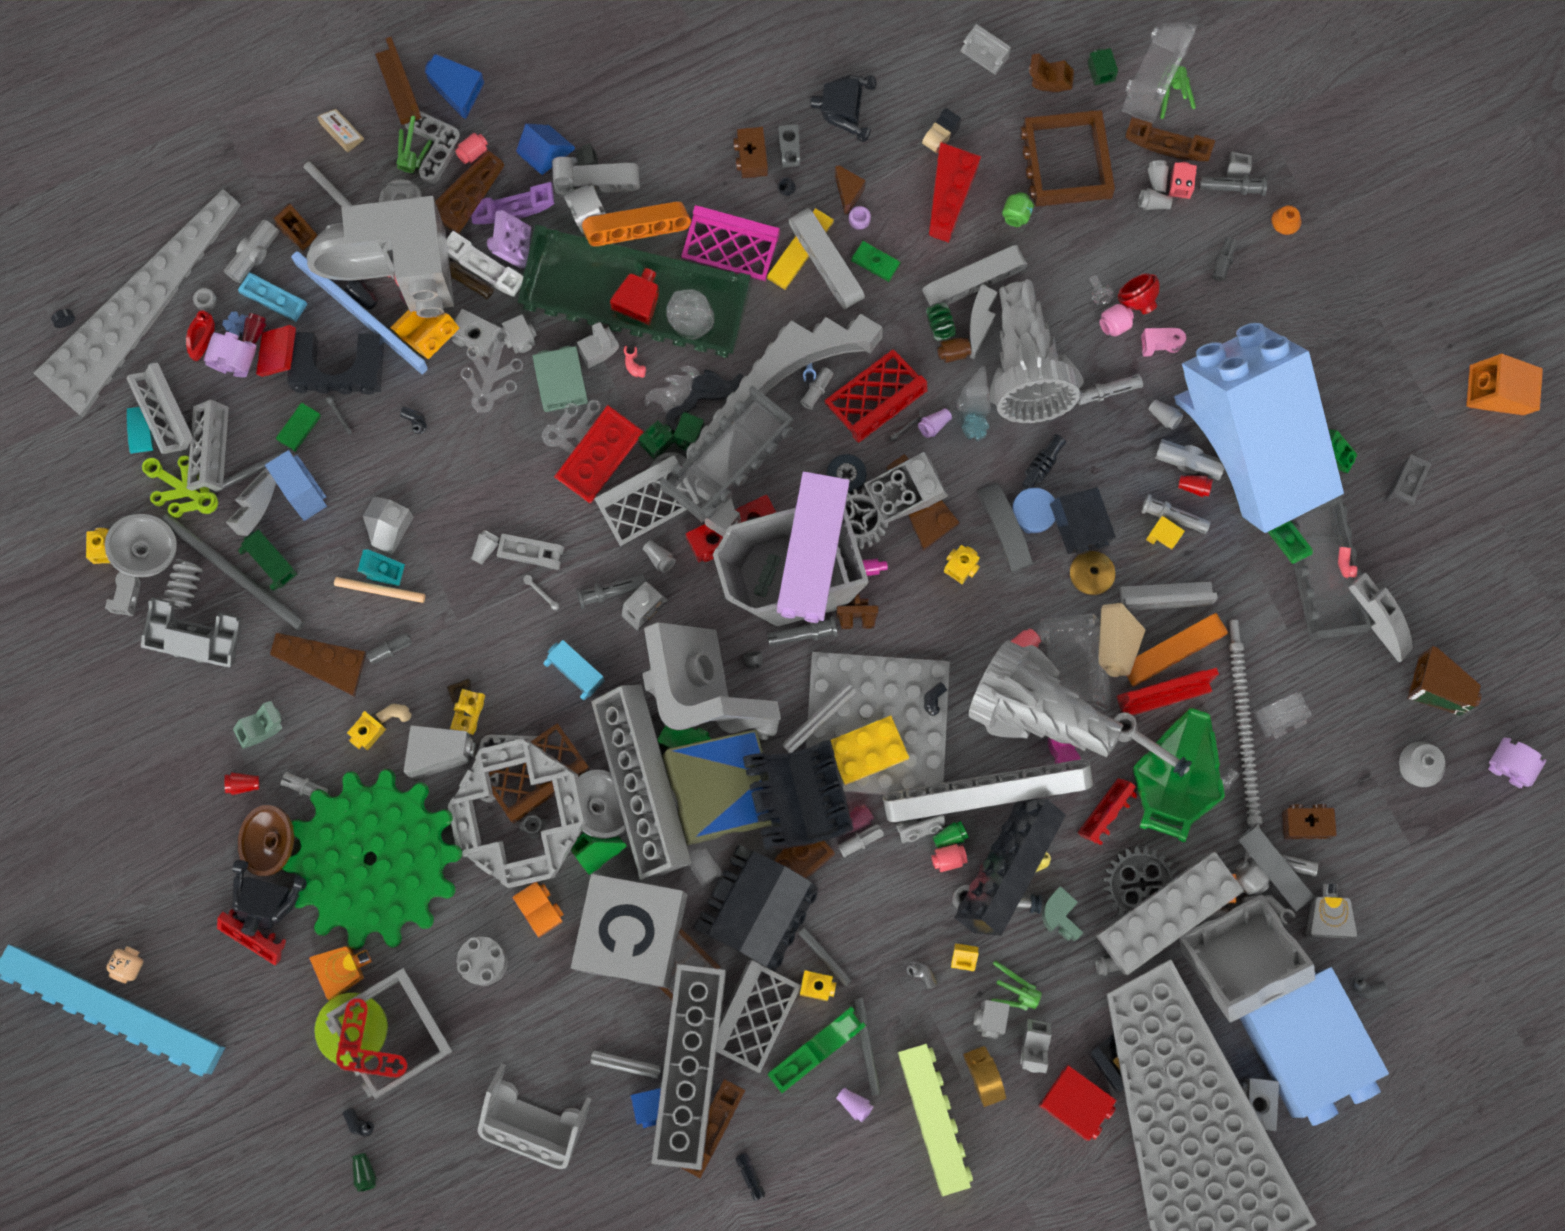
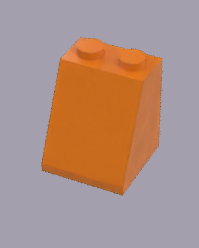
[1466,354,1543,416]

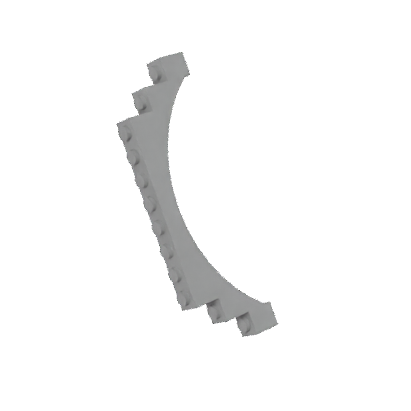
[687,314,883,537]

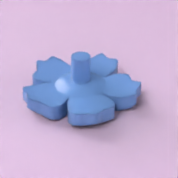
[222,311,248,336]

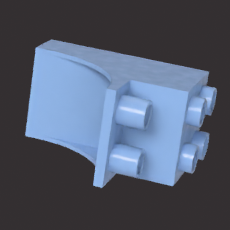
[1174,323,1344,533]

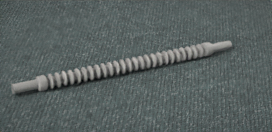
[1229,620,1262,828]

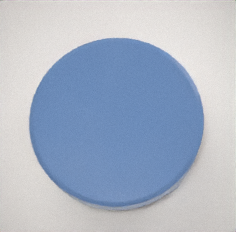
[1012,488,1055,534]

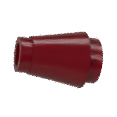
[242,313,266,344]

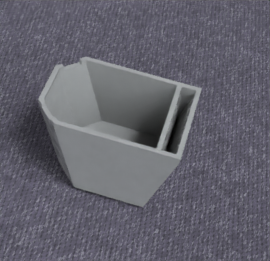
[713,507,869,627]

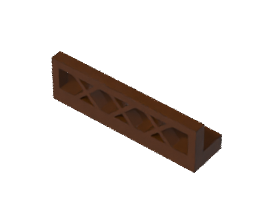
[375,37,422,125]

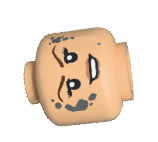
[106,946,143,984]

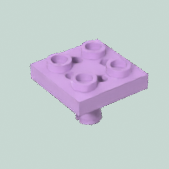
[487,210,531,269]

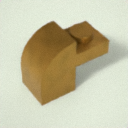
[963,1046,1006,1107]

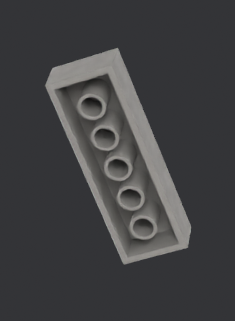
[1095,852,1244,975]

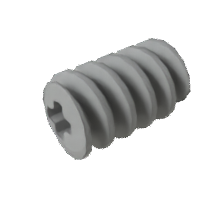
[163,559,203,610]

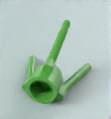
[1160,66,1196,119]
[396,116,432,173]
[991,961,1042,1011]

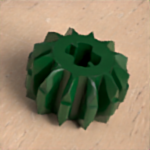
[926,302,956,341]

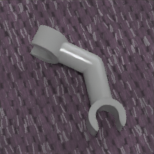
[1241,895,1295,925]

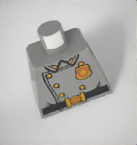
[622,582,668,631]

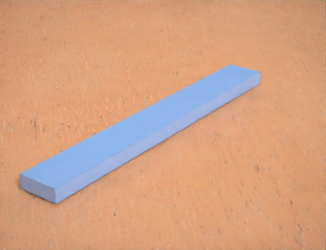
[291,251,428,375]

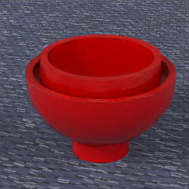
[1117,273,1160,314]

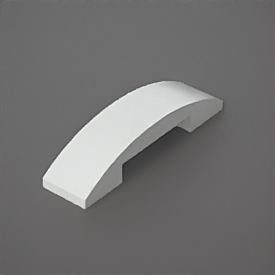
[447,231,526,297]

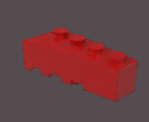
[929,142,981,243]

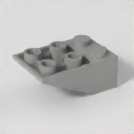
[864,452,948,524]

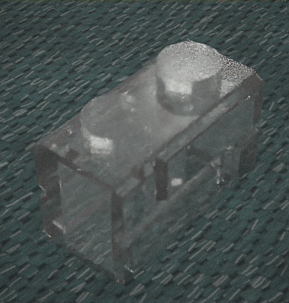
[1254,691,1312,739]

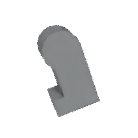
[105,572,141,616]

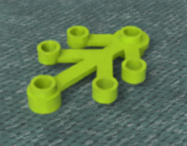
[142,456,219,518]

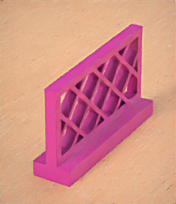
[681,205,780,281]

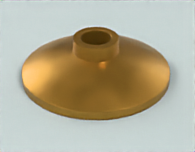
[1070,551,1115,595]

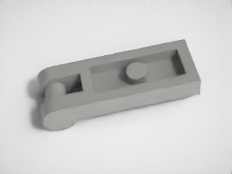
[497,533,564,570]

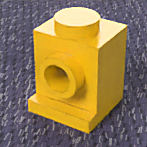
[347,711,386,750]
[800,970,836,1001]

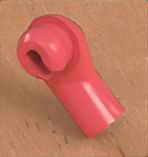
[1338,547,1358,578]

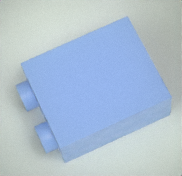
[1240,967,1389,1126]

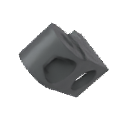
[778,124,800,168]

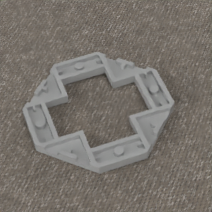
[448,739,587,888]

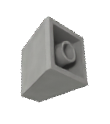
[404,726,476,780]

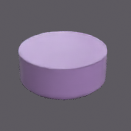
[849,206,871,229]

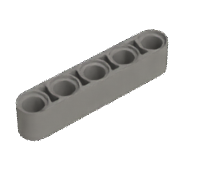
[788,208,865,309]
[922,245,1028,306]

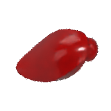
[186,310,215,361]

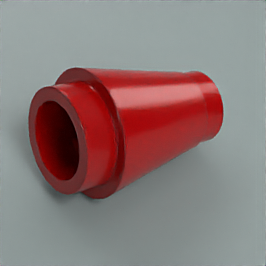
[1178,475,1213,498]
[224,772,259,795]

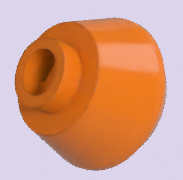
[1272,206,1302,235]

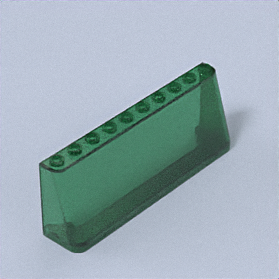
[517,224,754,358]

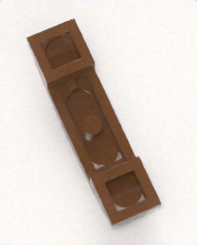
[1125,117,1216,161]
[679,1079,746,1179]

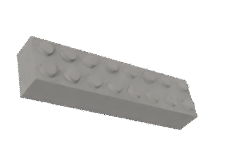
[591,685,692,880]
[651,964,726,1170]

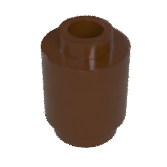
[937,337,971,363]

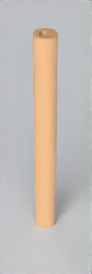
[334,577,425,603]

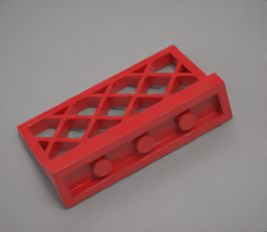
[824,349,928,443]
[1116,668,1219,716]

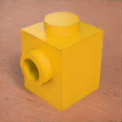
[86,528,110,564]

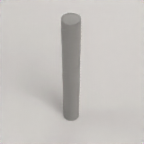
[304,162,353,207]

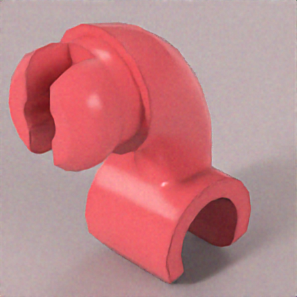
[624,346,646,378]

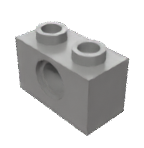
[451,309,503,358]
[1241,1078,1279,1131]

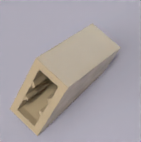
[1099,603,1145,677]

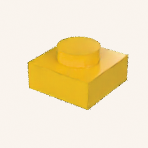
[951,943,979,971]

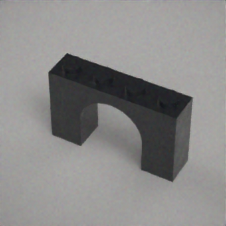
[287,332,384,395]

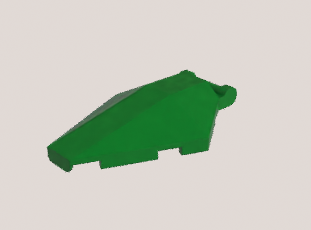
[1133,708,1225,843]

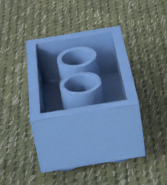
[265,450,327,521]

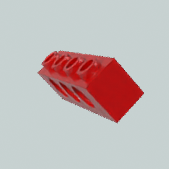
[685,494,777,563]

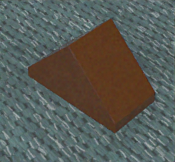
[835,165,866,215]
[273,203,318,251]

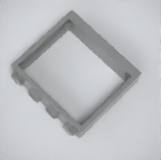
[325,968,452,1099]

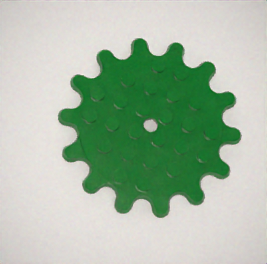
[282,769,462,950]

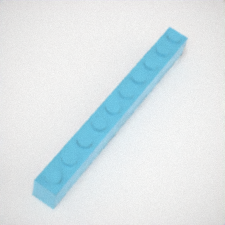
[0,944,225,1076]

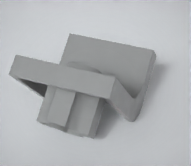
[643,623,781,733]

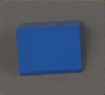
[516,124,575,175]

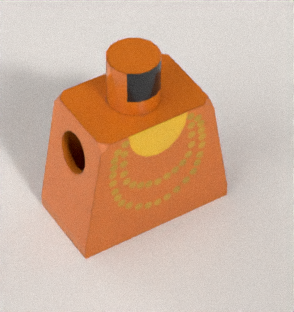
[309,946,372,1000]

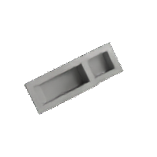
[968,285,998,359]
[226,468,276,536]

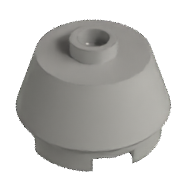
[1399,741,1446,787]

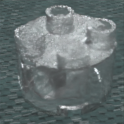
[667,289,714,339]

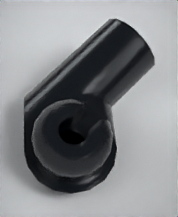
[342,1108,374,1137]

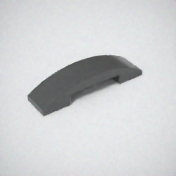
[977,483,1033,573]

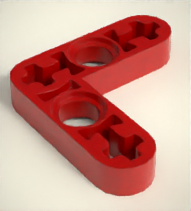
[336,998,407,1078]

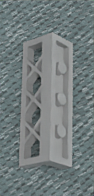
[127,362,193,454]
[187,399,229,491]
[1119,582,1217,611]

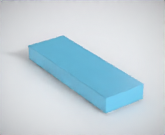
[238,272,307,322]

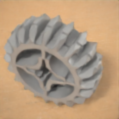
[845,489,888,550]

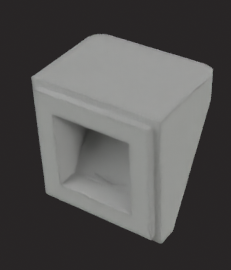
[1226,152,1252,178]

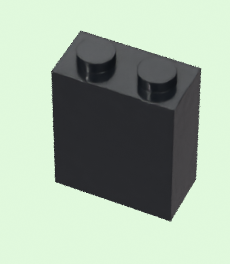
[1050,487,1116,555]

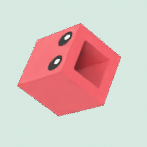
[1168,162,1197,199]

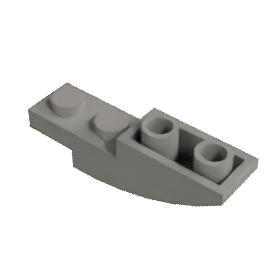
[1348,572,1413,662]

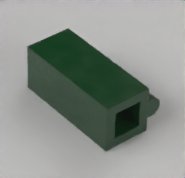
[238,529,298,591]

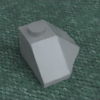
[363,497,414,556]

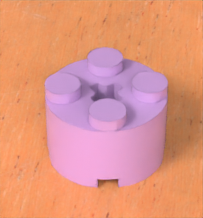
[204,332,257,377]
[1488,737,1546,788]

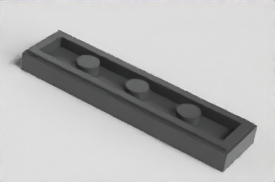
[1237,824,1315,911]

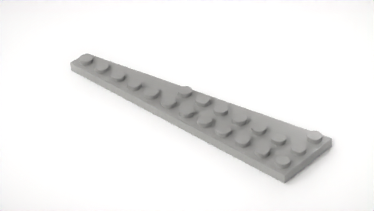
[34,189,240,418]

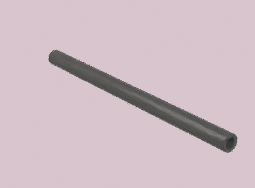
[161,513,305,630]

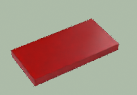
[554,405,644,504]

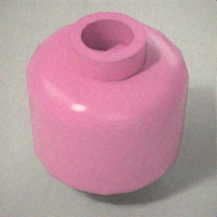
[1099,304,1134,337]

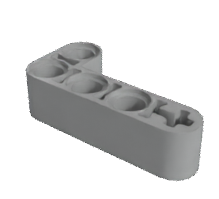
[552,157,640,195]

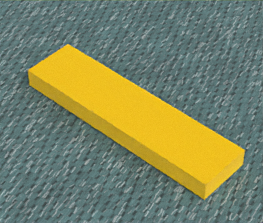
[767,208,834,290]

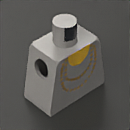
[1306,884,1357,939]

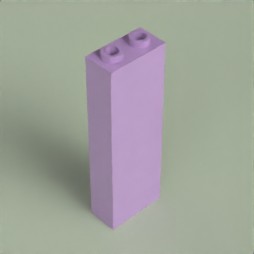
[777,472,849,623]

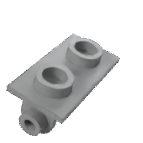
[895,814,946,843]

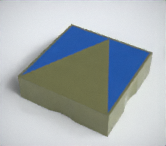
[662,729,772,846]

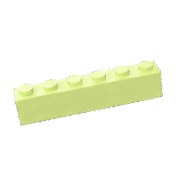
[898,1044,973,1196]

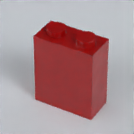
[1038,1066,1117,1141]

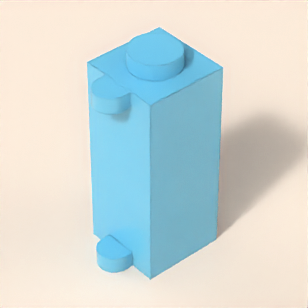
[543,640,605,701]

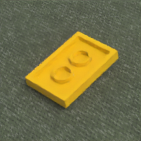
[831,716,909,786]

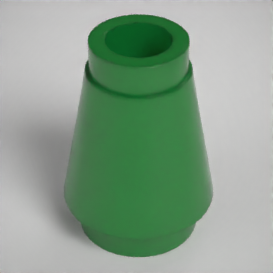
[933,821,969,849]

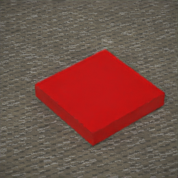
[256,325,296,377]

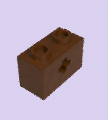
[733,127,768,178]
[1282,804,1337,840]

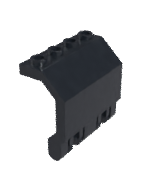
[743,740,854,850]
[693,845,819,972]

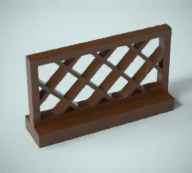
[489,723,591,824]

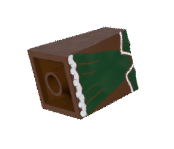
[1407,646,1482,716]

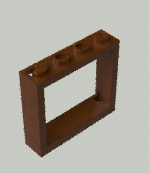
[1020,110,1115,207]

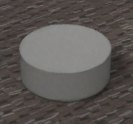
[193,288,217,311]

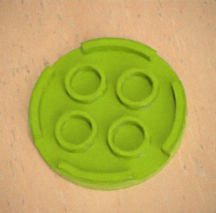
[315,993,388,1066]

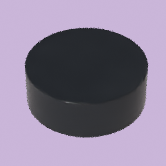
[51,309,76,328]

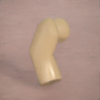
[376,704,411,723]

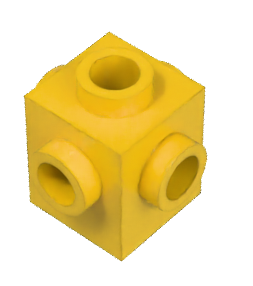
[944,545,980,585]

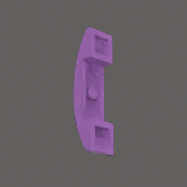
[472,182,555,224]

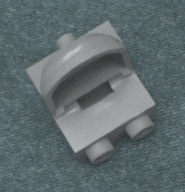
[307,196,454,318]

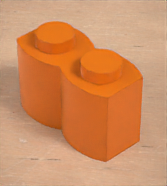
[512,882,564,938]

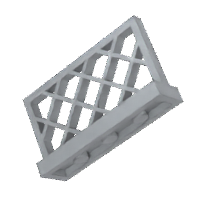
[594,455,699,546]
[716,960,801,1073]

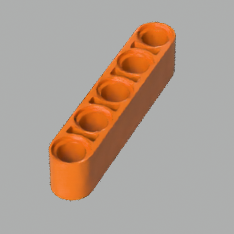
[582,202,691,246]
[1126,613,1229,686]

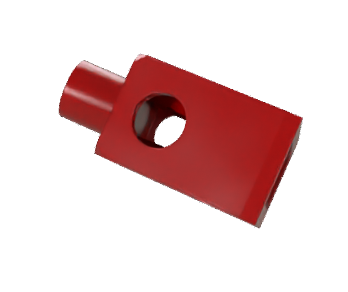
[610,268,659,326]

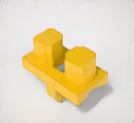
[450,689,485,735]

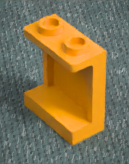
[390,310,460,359]

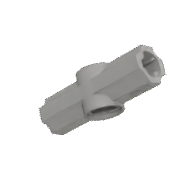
[224,220,279,283]
[1155,439,1224,480]

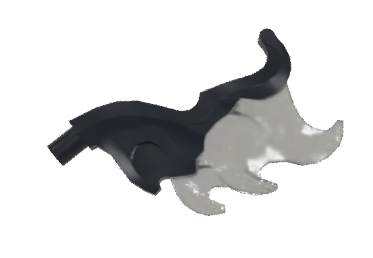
[645,366,744,433]

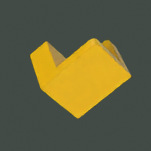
[1146,516,1185,549]

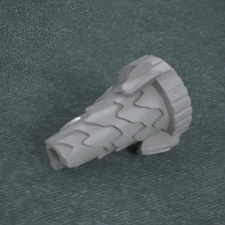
[989,279,1084,423]
[969,640,1123,757]

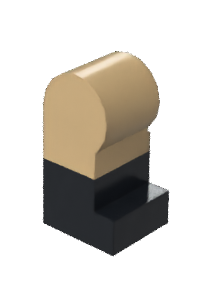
[922,107,961,153]

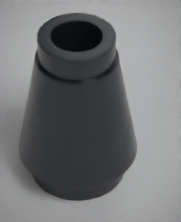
[345,280,378,310]

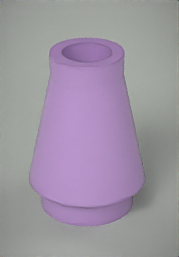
[918,408,952,438]
[836,1088,873,1122]

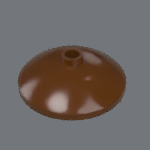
[238,805,294,876]

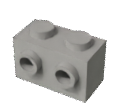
[973,1000,1010,1039]

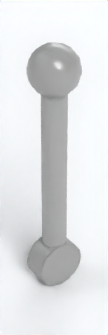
[523,575,560,610]

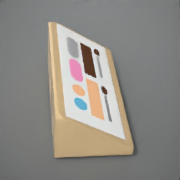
[317,109,364,153]

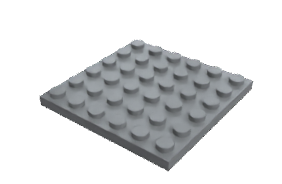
[806,652,950,795]

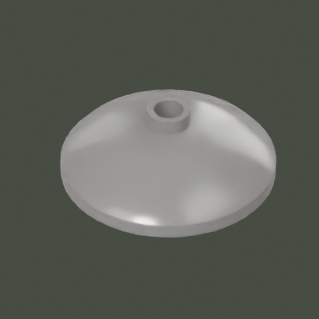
[105,514,176,577]
[578,770,626,839]

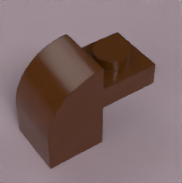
[1029,53,1074,92]

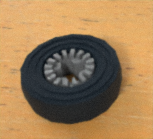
[826,454,867,494]

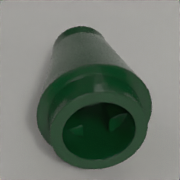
[352,1153,378,1192]

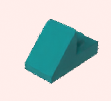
[357,549,405,586]

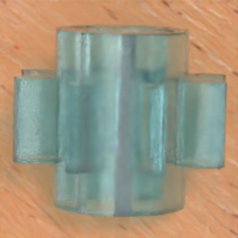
[961,412,989,442]

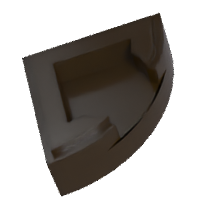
[447,678,471,705]

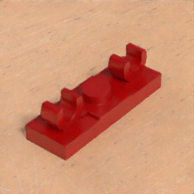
[1077,778,1137,845]
[217,909,286,966]

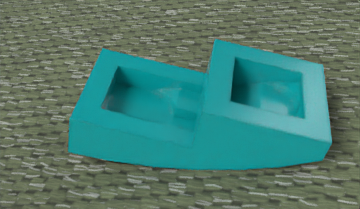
[127,405,154,454]

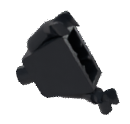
[811,75,877,142]
[232,860,307,936]

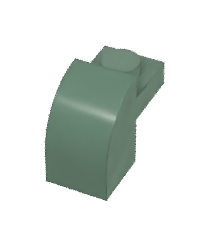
[233,701,282,749]
[1042,886,1083,941]

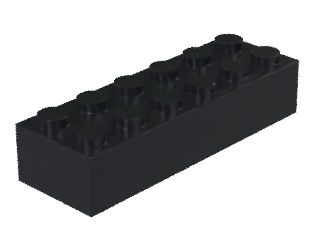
[954,799,1066,936]

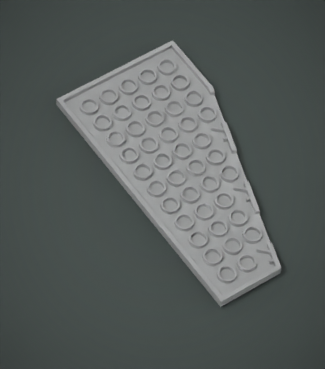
[1106,960,1317,1231]

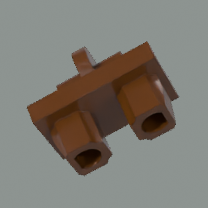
[836,593,878,629]

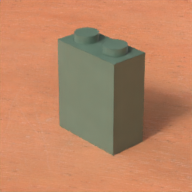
[532,346,588,412]

